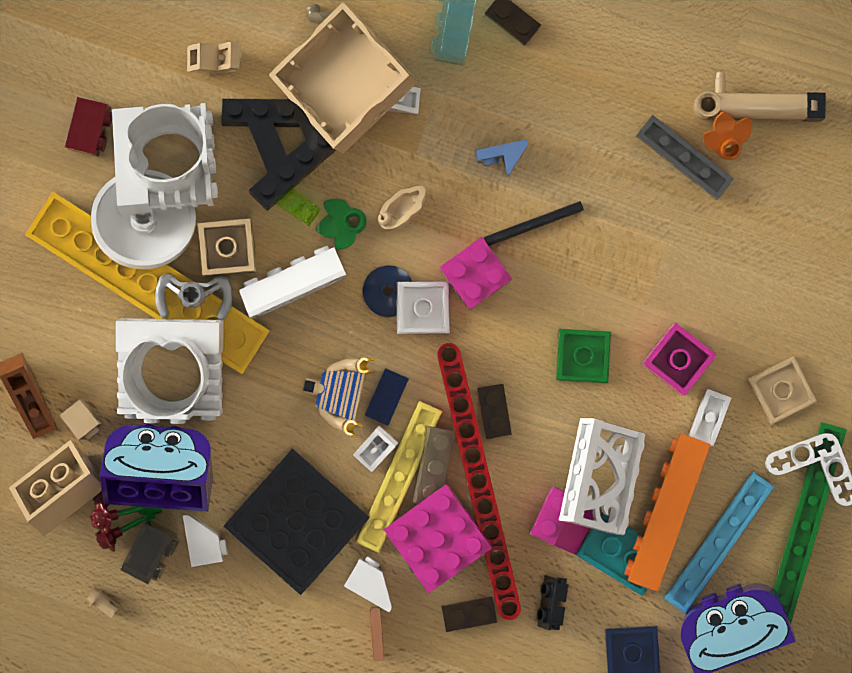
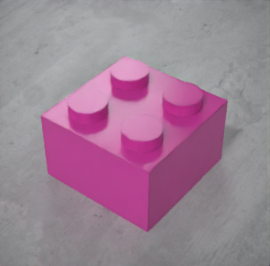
[439,237,512,311]
[641,323,717,396]

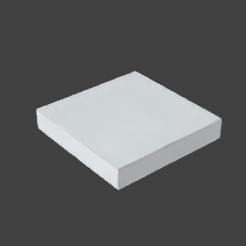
[396,282,450,334]

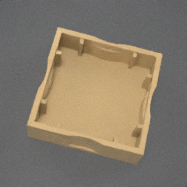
[269,2,418,154]

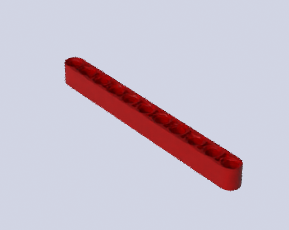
[437,343,521,620]

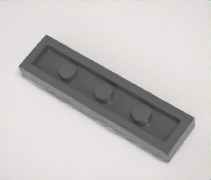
[636,115,734,200]

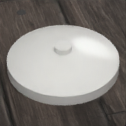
[91,170,196,269]

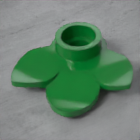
[316,199,367,250]

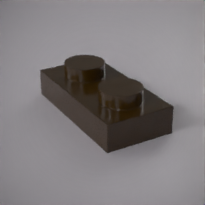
[485,0,541,46]
[478,384,512,439]
[441,596,497,632]

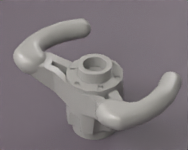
[155,274,233,320]

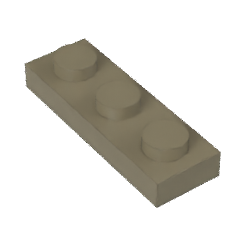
[413,426,455,504]

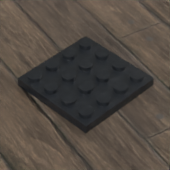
[223,448,370,595]

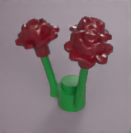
[90,491,162,552]

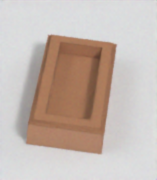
[370,606,384,662]

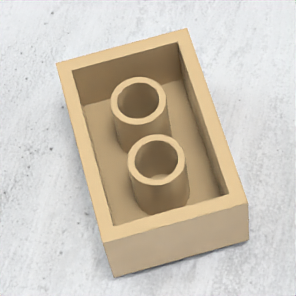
[9,440,102,536]

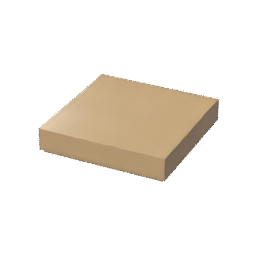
[747,356,818,425]

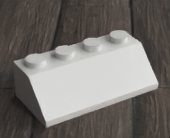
[239,246,347,319]

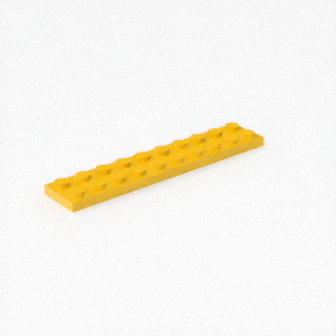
[25,192,271,374]

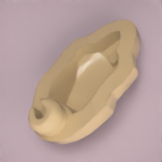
[378,185,427,231]

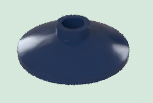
[363,265,412,317]

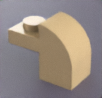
[187,42,242,74]

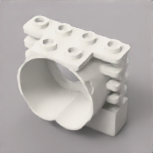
[112,103,218,215]
[116,318,224,424]

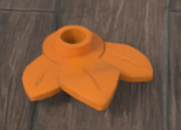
[703,111,752,160]

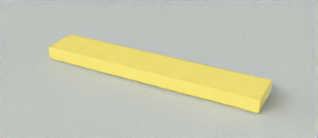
[356,401,443,553]

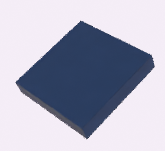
[605,626,660,673]

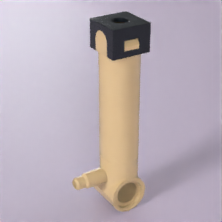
[693,72,826,122]

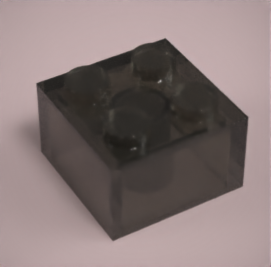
[120,520,179,584]

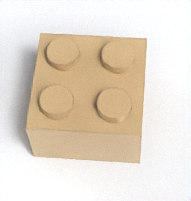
[198,219,257,277]

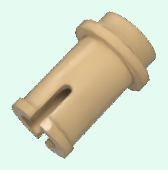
[86,587,121,618]

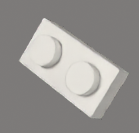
[689,389,731,446]

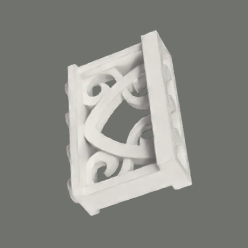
[559,418,645,535]

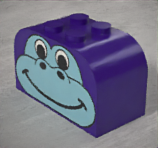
[100,424,213,512]
[681,583,796,673]

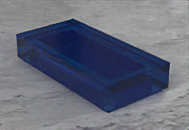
[365,368,409,426]

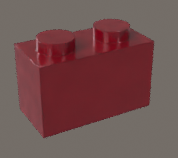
[65,97,113,157]

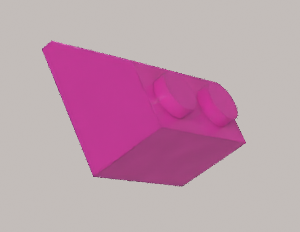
[529,486,594,555]

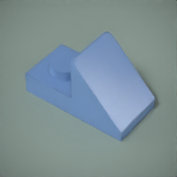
[476,139,528,177]

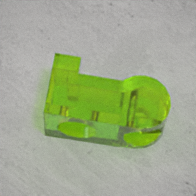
[276,188,321,226]

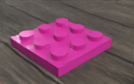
[384,484,493,593]

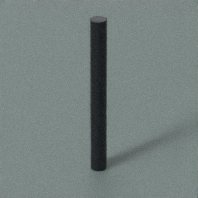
[484,201,584,246]

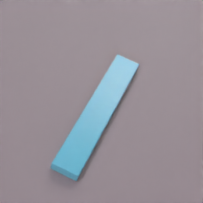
[664,472,774,614]

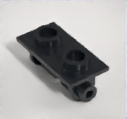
[537,575,569,630]

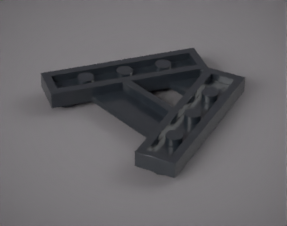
[221,98,336,211]

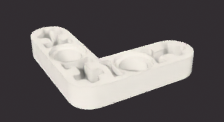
[765,433,852,506]

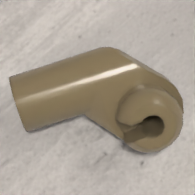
[306,4,334,23]

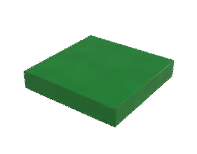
[556,329,611,383]

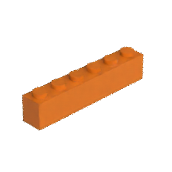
[624,433,711,592]

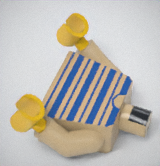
[303,358,375,438]

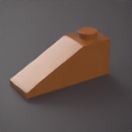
[0,353,57,439]

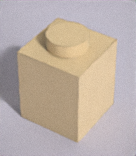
[59,399,103,440]

